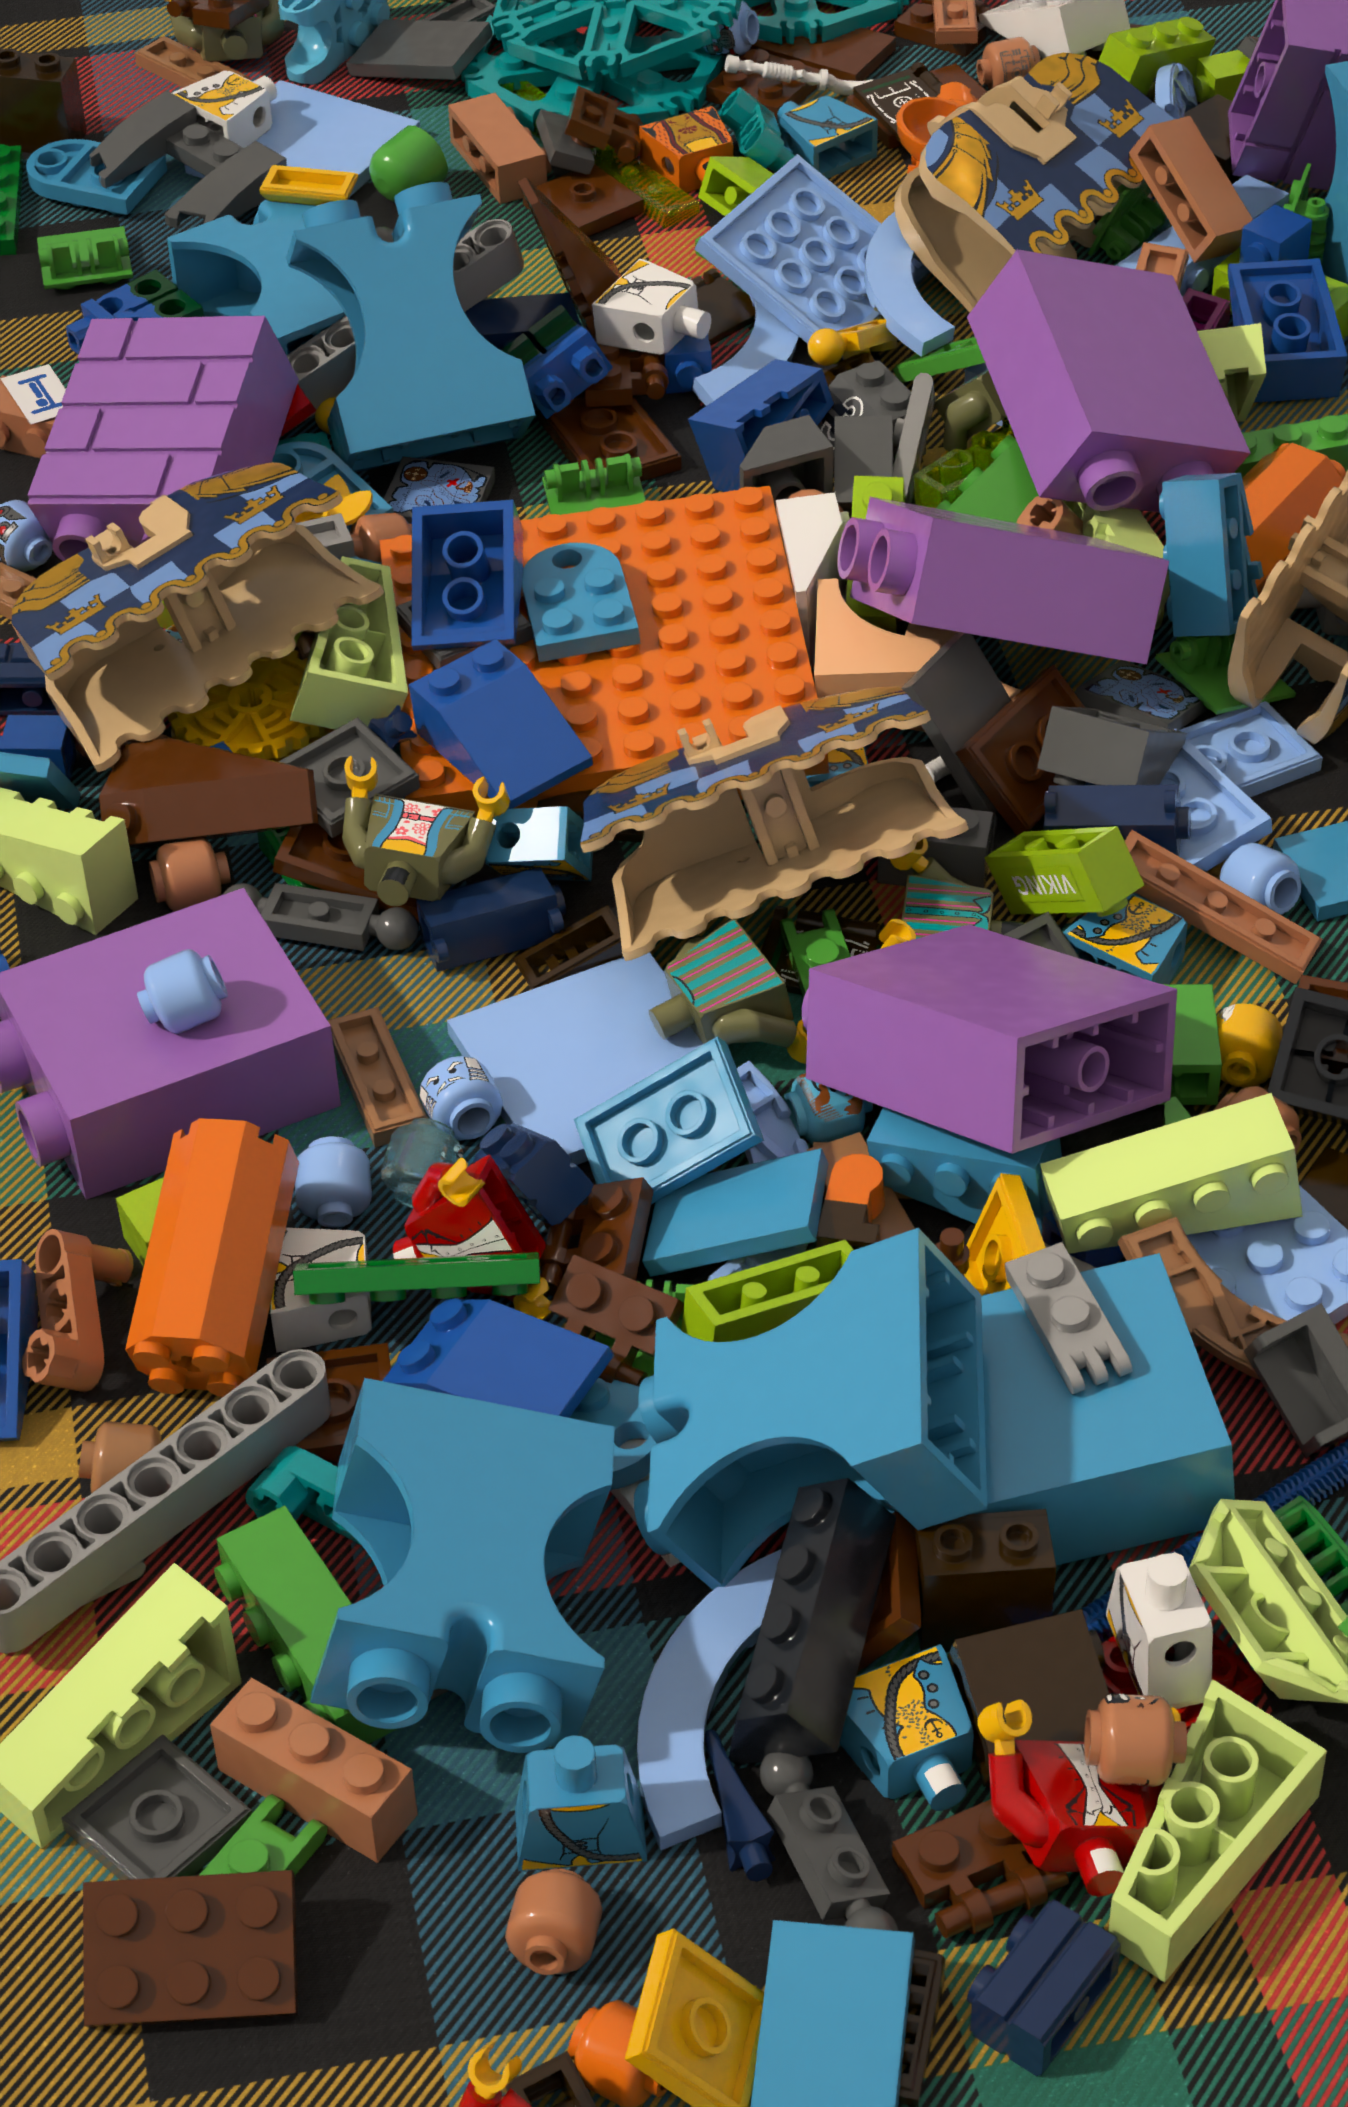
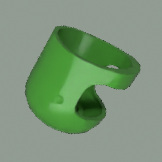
[369,126,448,203]

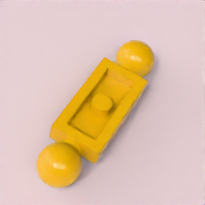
[808,319,898,366]

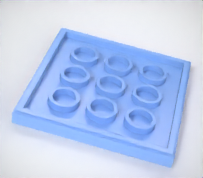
[184,80,420,197]
[694,154,930,365]
[447,952,703,1165]

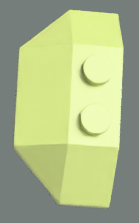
[1189,1499,1348,1704]

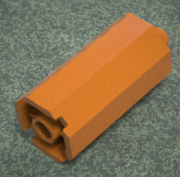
[1168,443,1346,597]
[125,1118,299,1397]

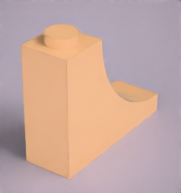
[814,578,941,698]

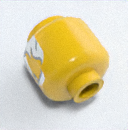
[1216,1004,1283,1087]

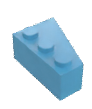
[1159,473,1264,637]
[867,1107,1062,1235]

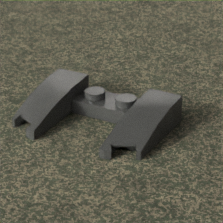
[89,90,287,228]

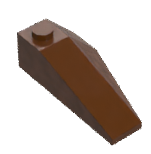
[518,177,622,342]
[99,738,319,850]

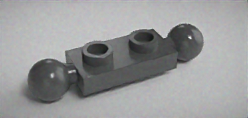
[223,883,419,951]
[760,1753,899,1931]

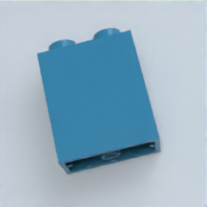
[882,1253,1235,1566]

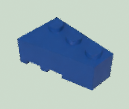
[688,359,834,492]

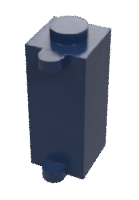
[1044,785,1191,856]
[416,867,566,972]

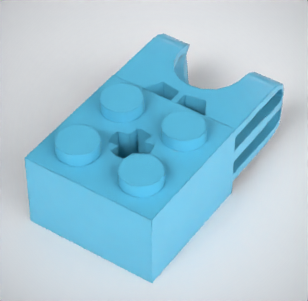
[278,0,390,85]

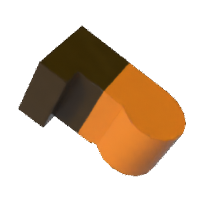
[816,1154,885,1250]

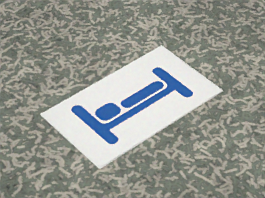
[0,364,66,425]

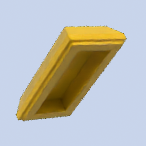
[259,165,359,206]

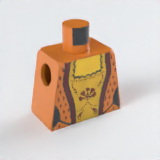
[639,106,733,193]

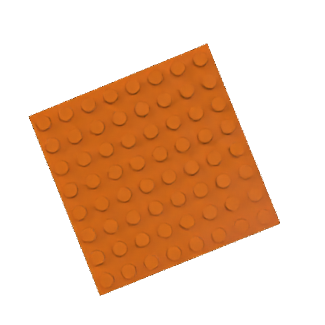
[380,486,829,818]

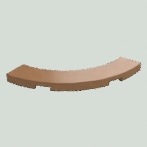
[1117,1217,1348,1380]

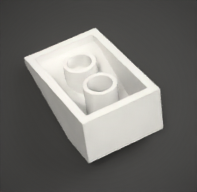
[978,0,1130,59]
[776,492,850,670]

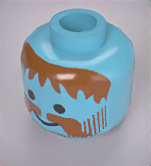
[784,1073,873,1145]

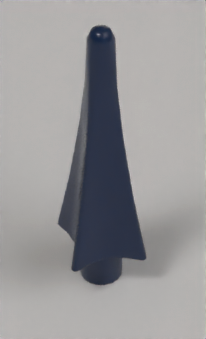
[368,705,417,749]
[704,1729,776,1881]

